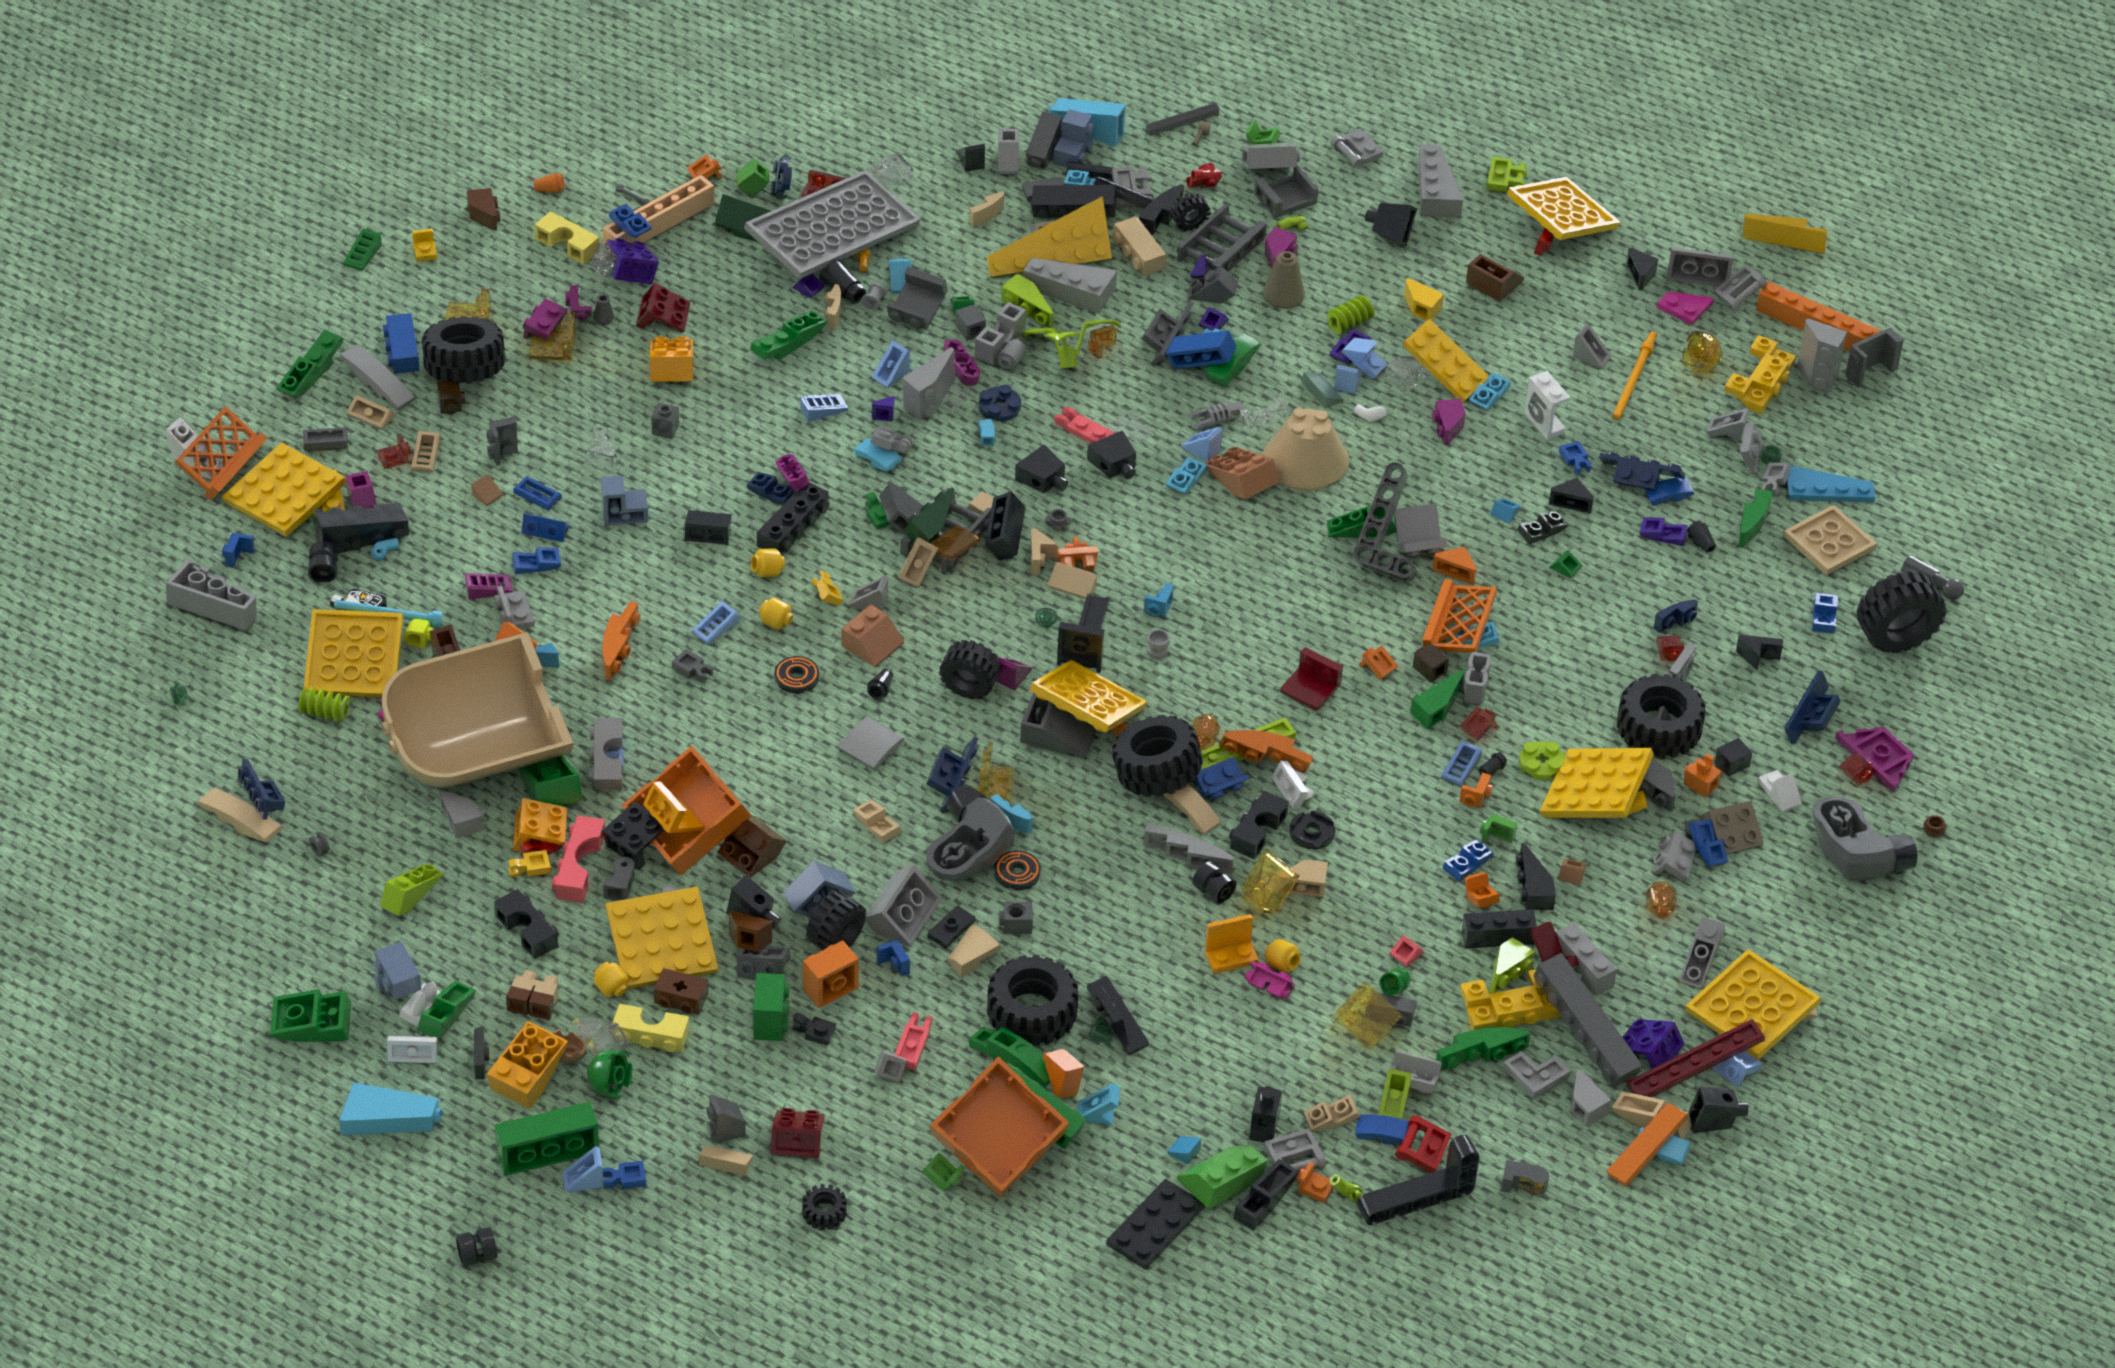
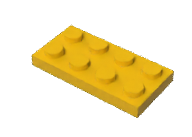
[1402,319,1489,403]

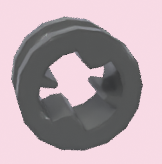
[309,833,330,856]

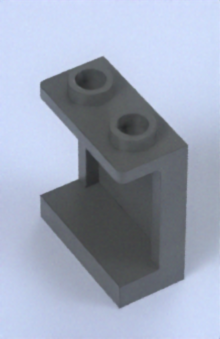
[1254,166,1319,218]

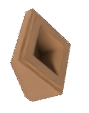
[471,475,503,506]
[1559,859,1586,885]

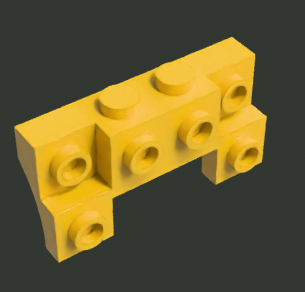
[1724,335,1796,415]
[1460,969,1561,1030]

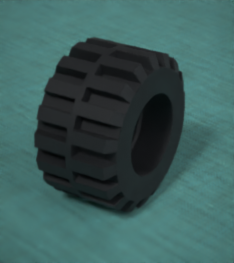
[939,640,1001,699]
[806,891,866,950]

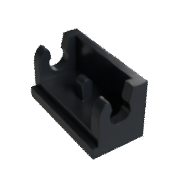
[684,510,732,545]

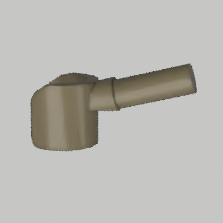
[1192,122,1211,145]

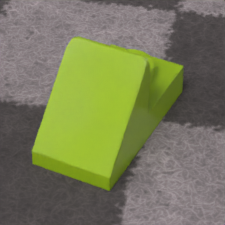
[1378,1068,1412,1119]

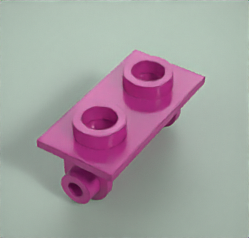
[1245,961,1295,999]

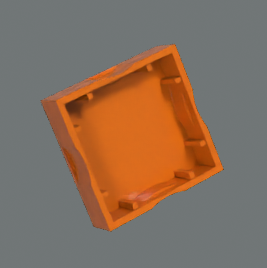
[621,745,752,875]
[930,1057,1069,1198]

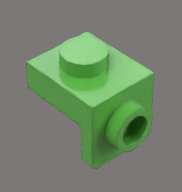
[1246,121,1281,144]
[1479,813,1517,844]
[921,1152,965,1191]

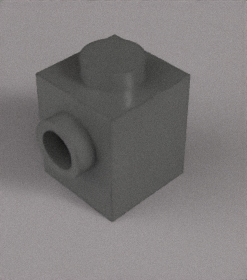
[955,305,986,341]

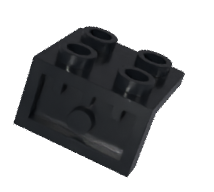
[602,802,665,870]

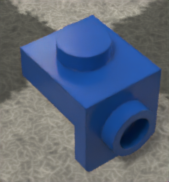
[222,533,255,567]

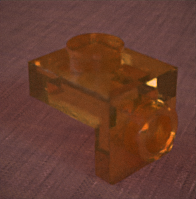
[1088,325,1117,359]

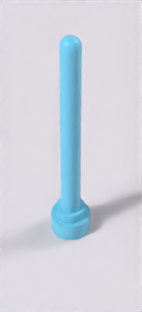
[334,600,442,629]

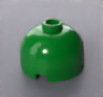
[587,1050,633,1099]

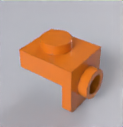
[1459,773,1493,808]
[1465,872,1500,908]

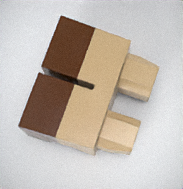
[506,970,558,1020]

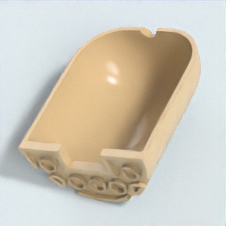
[381,632,573,788]

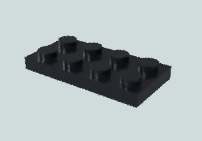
[1106,1179,1205,1270]

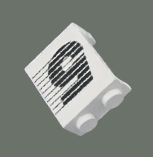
[1524,371,1570,440]

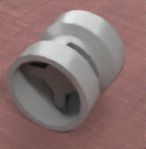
[1147,629,1170,660]

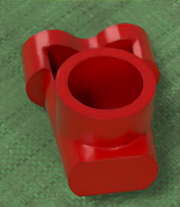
[1186,163,1222,188]

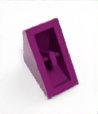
[996,657,1033,690]

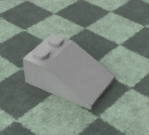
[902,347,955,420]

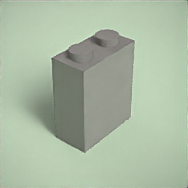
[1242,143,1300,169]

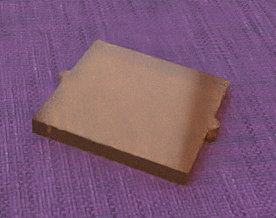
[930,525,981,561]

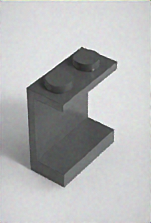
[887,267,948,330]
[1845,327,1904,387]

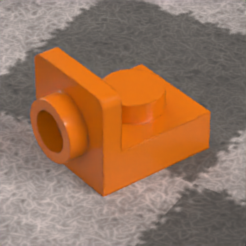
[687,154,723,179]
[1359,645,1398,680]
[1297,1162,1334,1203]

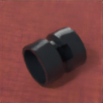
[308,541,338,582]
[1192,861,1237,905]
[455,1227,498,1266]

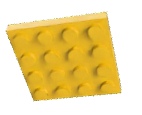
[1507,177,1620,240]
[222,442,346,537]
[304,609,403,697]
[1030,660,1147,733]
[1540,748,1654,818]
[605,886,718,989]
[1685,949,1821,1060]

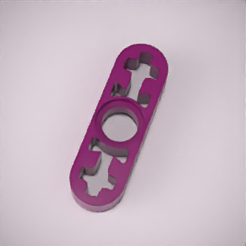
[943,339,980,386]
[776,454,809,490]

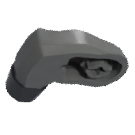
[927,784,1014,881]
[1812,797,1918,881]

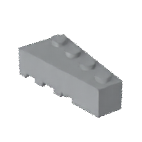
[1418,144,1463,218]
[1023,258,1117,313]
[166,558,257,630]

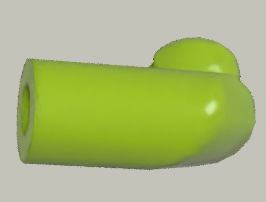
[1276,216,1308,230]
[1330,1174,1363,1203]

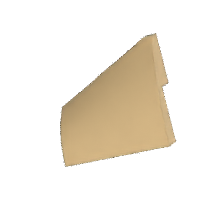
[947,925,1000,977]

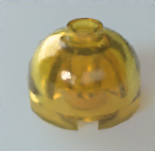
[1683,331,1723,373]

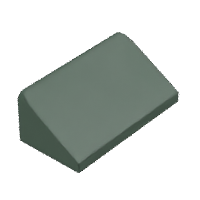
[1302,372,1343,408]

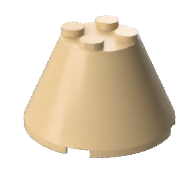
[1263,408,1349,490]

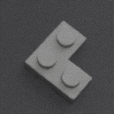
[1502,1051,1571,1099]

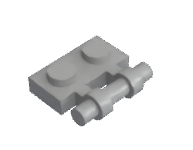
[1111,166,1153,208]
[870,426,912,453]

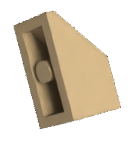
[1277,860,1328,897]

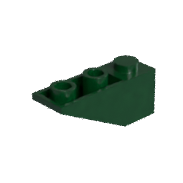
[904,487,954,543]

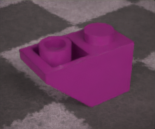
[1264,227,1298,268]
[1431,398,1466,445]
[346,471,377,509]

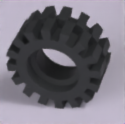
[1170,192,1211,232]
[802,1184,847,1230]

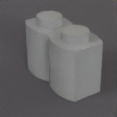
[1463,652,1491,705]

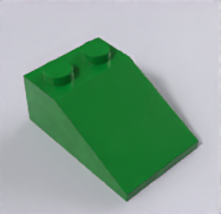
[518,755,583,806]

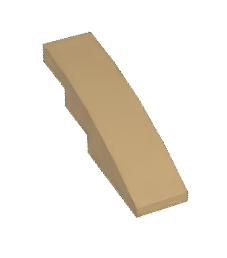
[198,788,282,842]

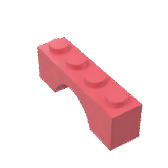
[552,815,605,903]

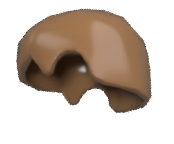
[553,1029,586,1064]

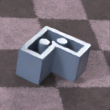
[1053,109,1094,167]
[601,475,648,526]
[784,861,855,917]
[373,942,422,1000]

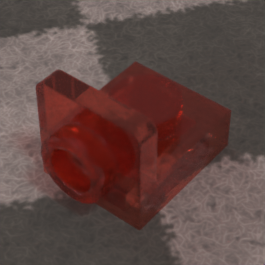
[377,435,411,469]
[1656,635,1684,662]
[1460,706,1498,741]
[1839,751,1875,786]

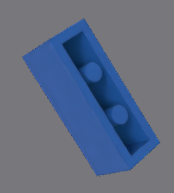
[383,313,420,374]
[1166,330,1237,369]

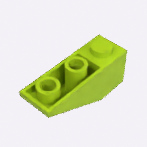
[1001,274,1053,328]
[380,864,444,916]
[1489,937,1536,994]

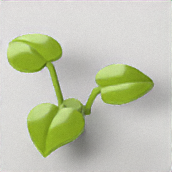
[1022,319,1121,368]

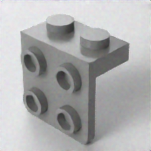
[1394,504,1448,556]

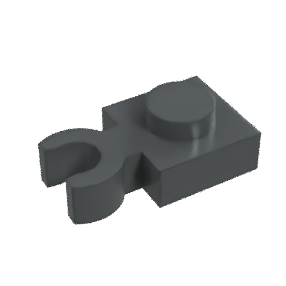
[672,649,713,683]

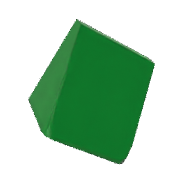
[951,296,975,316]
[1549,550,1583,579]

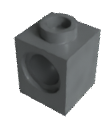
[651,402,679,439]
[999,902,1033,934]

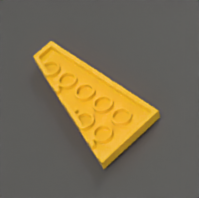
[986,196,1112,277]

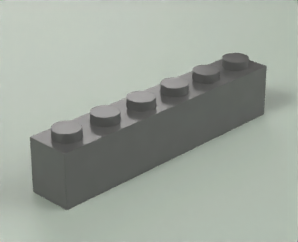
[1533,953,1642,1087]

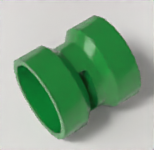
[1379,967,1411,995]

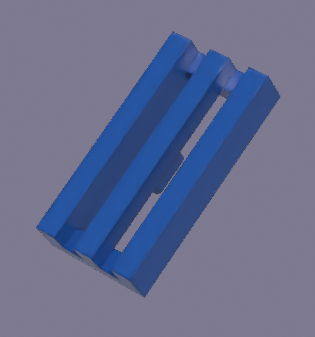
[513,476,562,511]

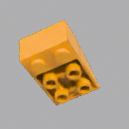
[650,336,693,382]
[487,1021,568,1109]

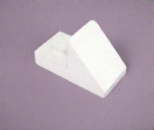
[1758,770,1802,813]

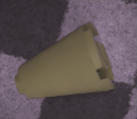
[1263,251,1305,309]

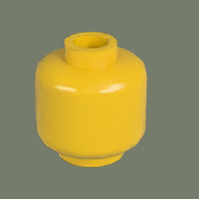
[751,548,785,578]
[758,597,793,630]
[1265,939,1301,973]
[594,962,629,998]

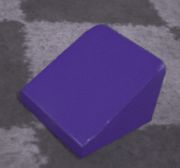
[1190,254,1207,278]
[792,273,825,298]
[1198,307,1229,331]
[872,396,895,421]

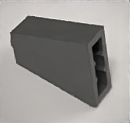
[1026,111,1062,167]

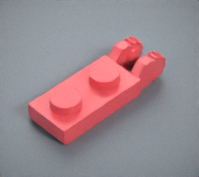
[1054,407,1114,444]
[895,1012,933,1070]

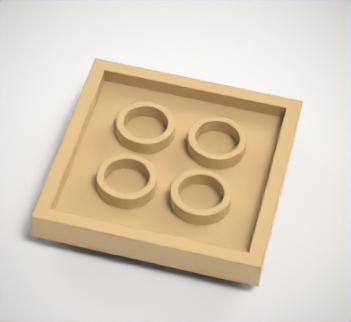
[1783,505,1877,575]

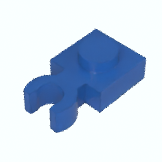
[1559,441,1591,475]
[603,1161,646,1189]

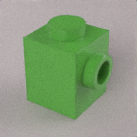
[737,159,769,195]

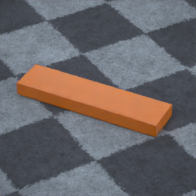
[1606,1102,1688,1187]

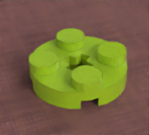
[1519,741,1565,780]

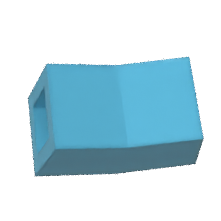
[978,419,995,446]

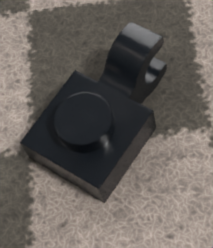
[792,1013,836,1046]

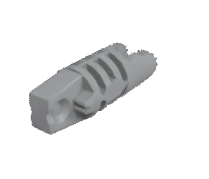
[1189,401,1244,430]

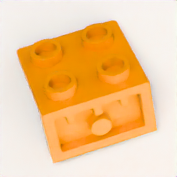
[643,782,704,833]
[513,798,567,851]
[1205,914,1259,974]

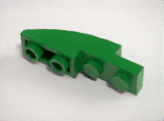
[750,310,827,361]
[276,329,343,398]
[969,1026,1050,1087]
[1436,1027,1531,1071]

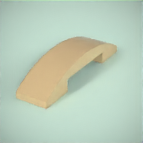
[1163,784,1221,835]

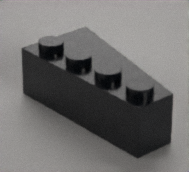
[314,503,409,554]

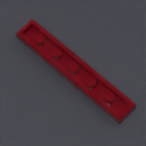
[1627,1019,1765,1098]

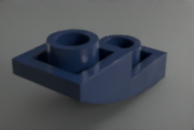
[747,472,797,506]
[1653,600,1698,633]

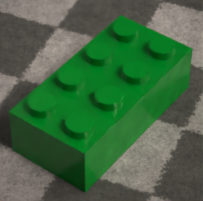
[495,1102,599,1176]

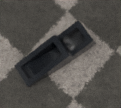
[1139,184,1184,235]
[1233,1159,1299,1231]

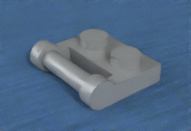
[1330,129,1384,168]
[1714,264,1768,311]
[1264,1128,1326,1172]

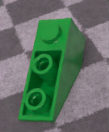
[1327,505,1396,537]
[1410,669,1465,729]

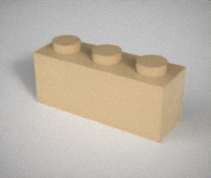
[1112,217,1166,276]

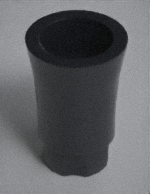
[819,259,866,304]

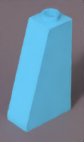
[1048,98,1126,147]
[339,1082,442,1135]

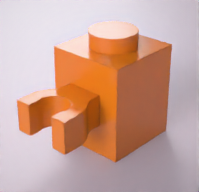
[1684,753,1722,798]

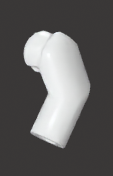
[1354,404,1387,422]

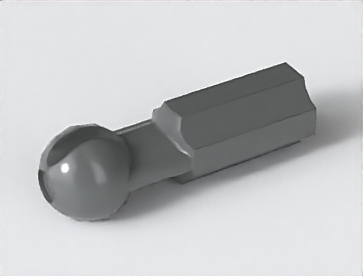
[1901,556,1964,600]

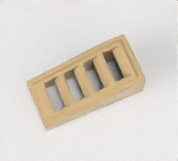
[411,431,441,472]

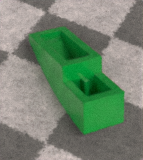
[1205,333,1261,388]
[1738,488,1773,547]
[417,981,476,1039]

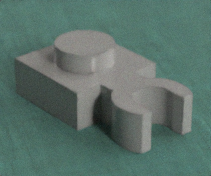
[1761,463,1791,496]

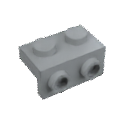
[1653,830,1696,881]
[1390,1050,1442,1094]

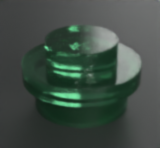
[1760,445,1782,464]
[1035,608,1057,627]
[170,683,188,705]

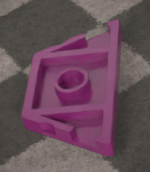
[1835,727,1914,792]

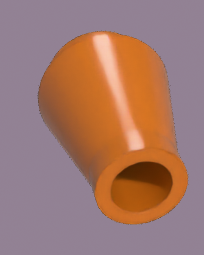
[534,172,565,193]

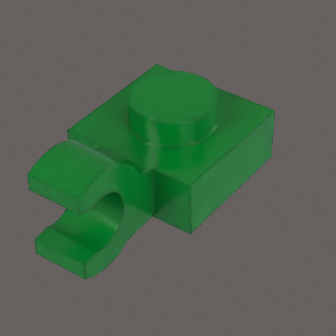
[865,492,891,529]

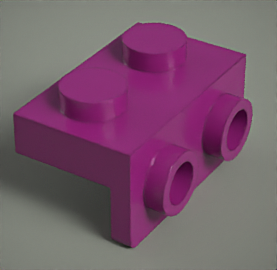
[565,285,592,319]
[522,298,567,340]

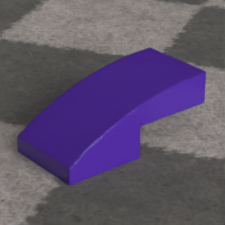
[1330,328,1370,364]
[1640,517,1688,546]

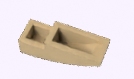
[1612,1091,1692,1139]

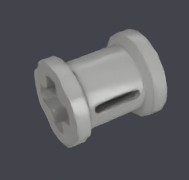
[862,282,887,310]

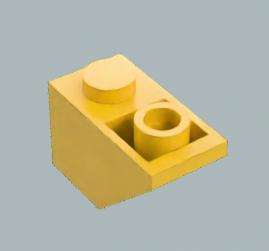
[1404,278,1444,321]

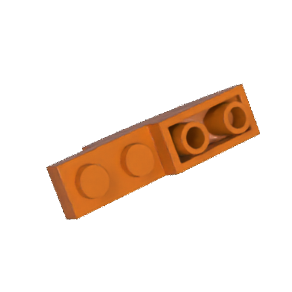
[603,601,641,680]
[1218,730,1313,773]

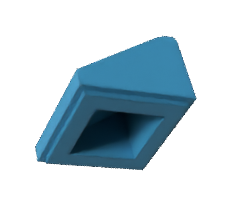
[1490,498,1521,523]
[535,642,559,668]
[1167,1136,1201,1165]

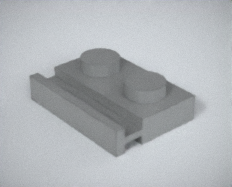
[1740,422,1763,474]
[1667,643,1696,681]

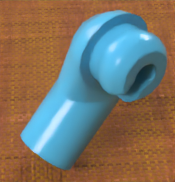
[371,538,399,560]

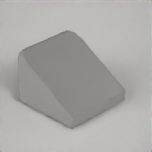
[874,1050,907,1083]

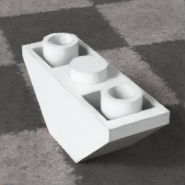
[165,417,223,479]

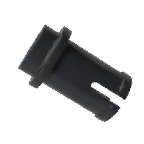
[1478,752,1507,775]

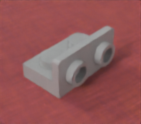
[494,586,535,629]

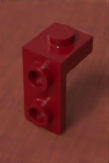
[1531,922,1579,968]

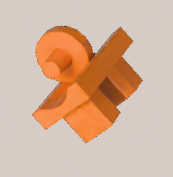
[1056,536,1098,571]

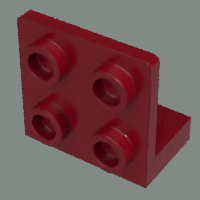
[636,283,690,332]
[1280,647,1343,711]
[771,1108,825,1158]

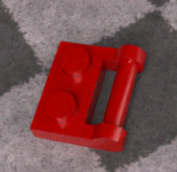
[1395,1115,1452,1173]

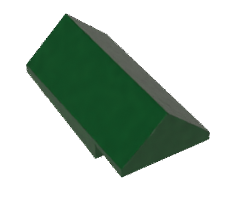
[715,194,771,242]

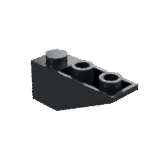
[1516,843,1556,910]

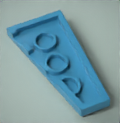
[1786,466,1875,502]

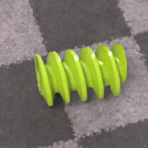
[1327,295,1375,335]
[298,687,350,723]

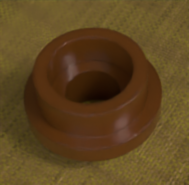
[1923,815,1946,837]

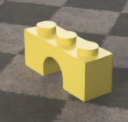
[535,211,600,264]
[612,1004,690,1052]

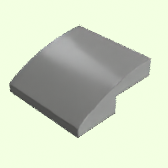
[838,717,904,771]

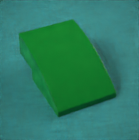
[270,989,351,1042]

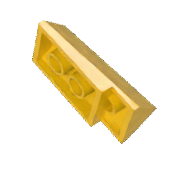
[1743,213,1827,254]

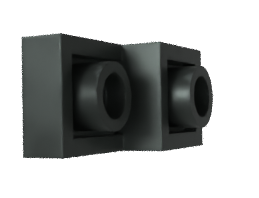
[1517,510,1568,544]

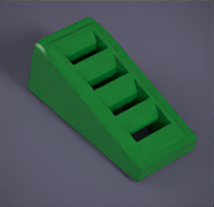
[343,229,382,271]

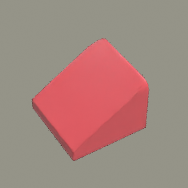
[1389,935,1425,967]

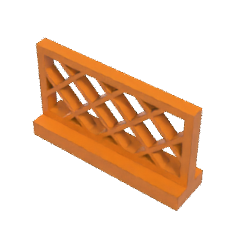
[174,406,267,500]
[1422,579,1497,653]

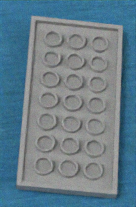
[744,170,921,279]

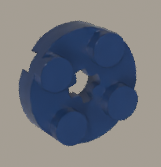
[771,157,792,199]
[978,384,1021,422]

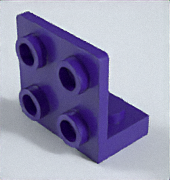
[606,238,659,284]
[1622,1019,1685,1069]

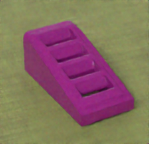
[465,573,513,600]

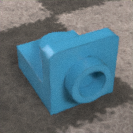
[1144,583,1174,617]

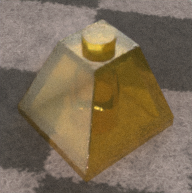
[1241,849,1300,914]

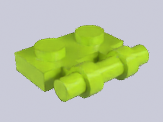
[1487,157,1527,192]

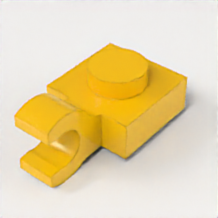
[812,570,844,606]
[508,850,551,877]

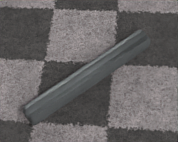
[1146,103,1219,135]

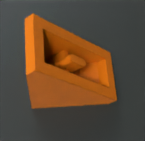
[1433,546,1477,584]
[1042,1049,1084,1099]

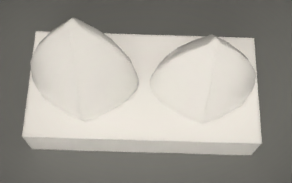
[1271,761,1314,809]
[399,982,440,1027]
[387,1035,437,1063]

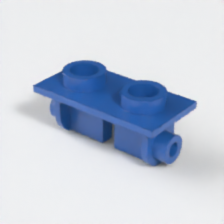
[521,513,569,542]

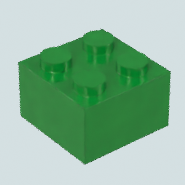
[753,973,790,1041]

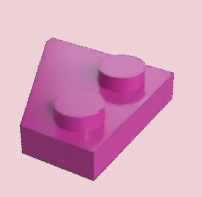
[1657,292,1714,325]

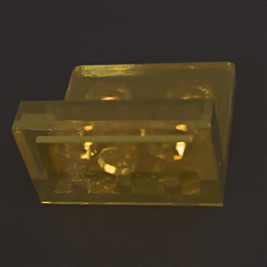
[445,289,491,320]
[529,312,576,361]
[979,742,1015,805]
[1331,982,1401,1049]

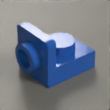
[876,940,910,977]

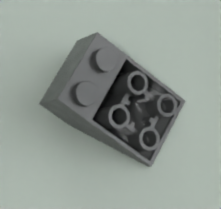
[1020,693,1096,758]

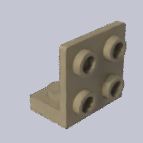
[1701,801,1764,854]

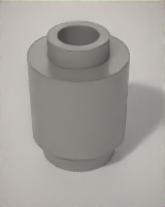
[997,339,1026,369]

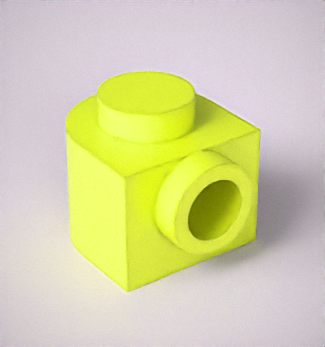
[403,619,435,649]

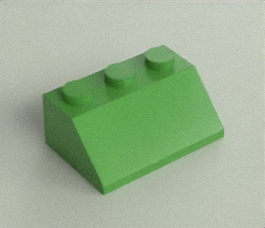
[1176,1145,1268,1209]

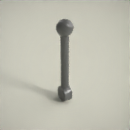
[616,185,650,205]

